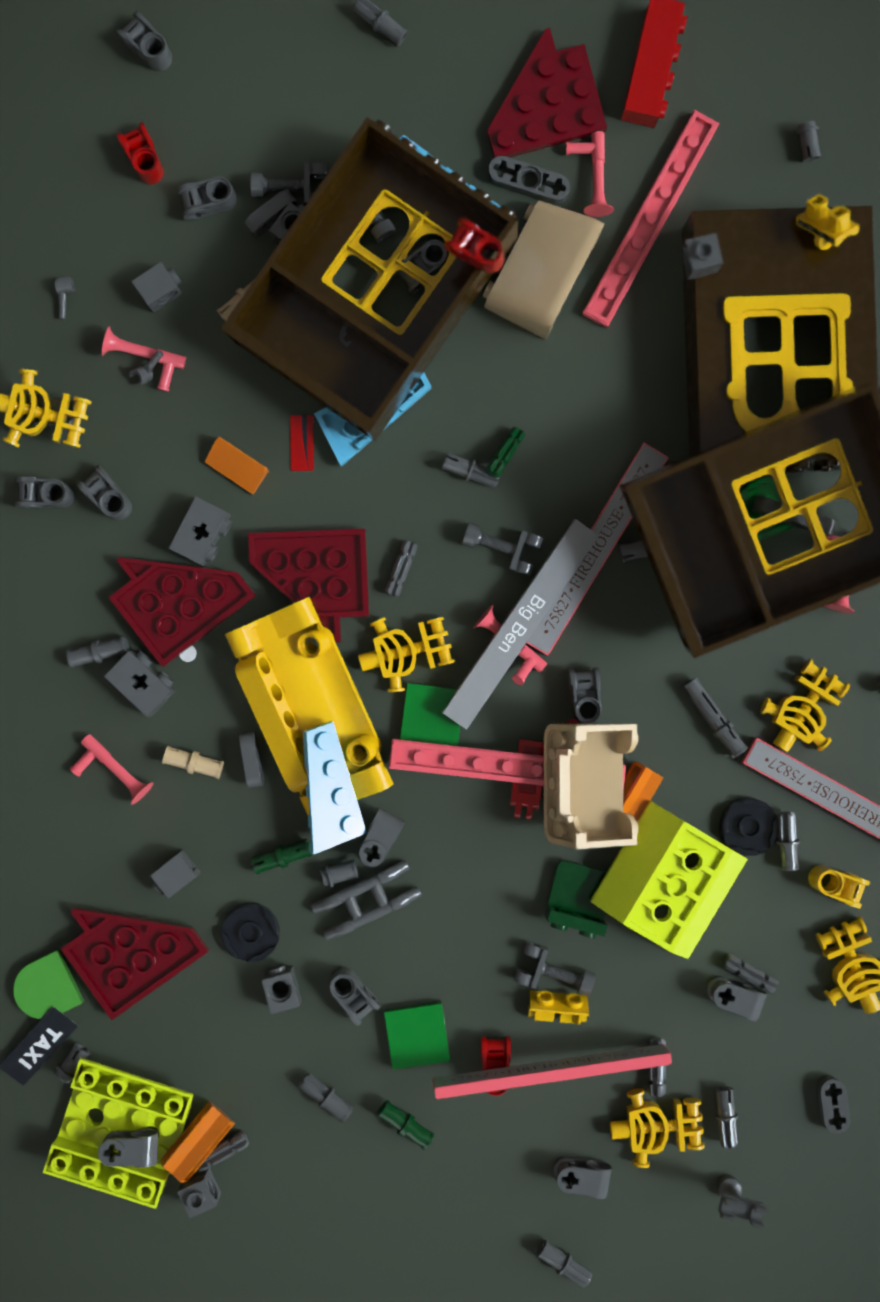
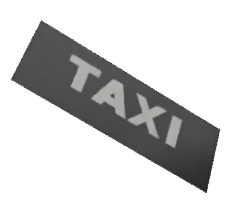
[0,1006,78,1086]

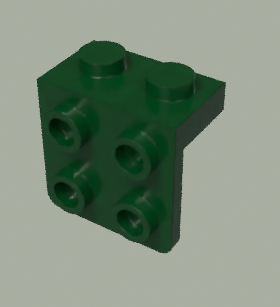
[544,860,608,939]

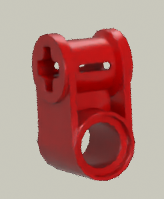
[116,121,164,185]
[443,218,504,273]
[480,1036,511,1096]

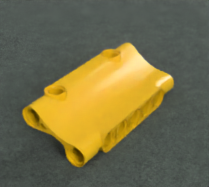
[225,597,394,815]

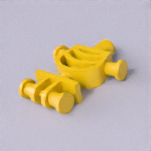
[0,369,92,448]
[358,617,455,692]
[760,658,850,753]
[815,916,880,1014]
[610,1088,704,1168]

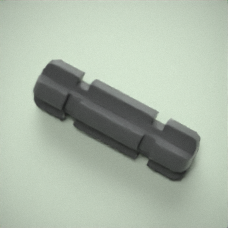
[385,540,417,597]
[723,954,778,994]
[648,1038,666,1097]
[198,1131,249,1172]

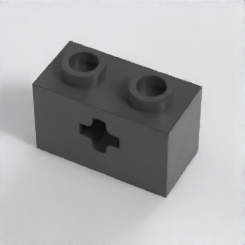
[169,496,232,566]
[104,651,177,717]

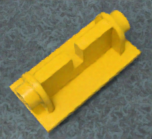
[528,990,589,1025]

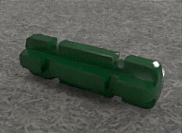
[486,427,525,478]

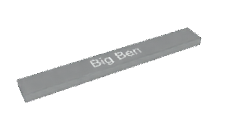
[442,519,599,730]

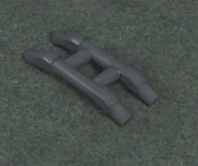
[311,860,422,940]

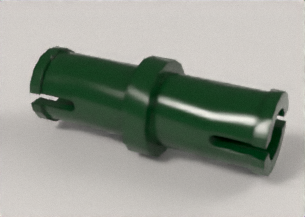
[251,838,313,875]
[377,1100,434,1150]

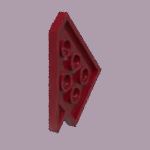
[487,28,607,158]
[248,528,369,643]
[109,557,256,667]
[61,907,209,1021]

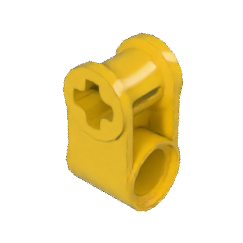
[808,865,870,909]

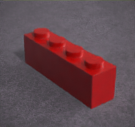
[621,0,688,128]

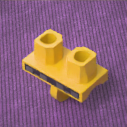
[796,194,859,250]

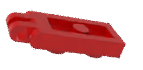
[510,739,544,820]

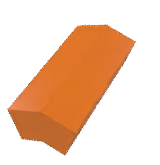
[623,761,664,821]
[160,1101,235,1183]

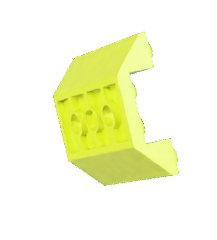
[590,801,748,959]
[42,1058,194,1209]

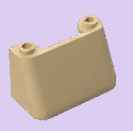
[483,200,605,340]
[544,724,639,849]

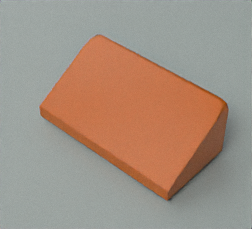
[205,436,269,495]

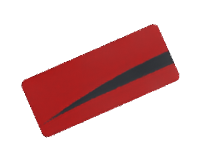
[290,415,314,471]

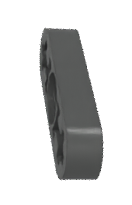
[488,156,570,204]
[751,496,837,537]

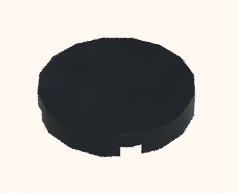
[720,798,779,856]
[221,903,280,962]

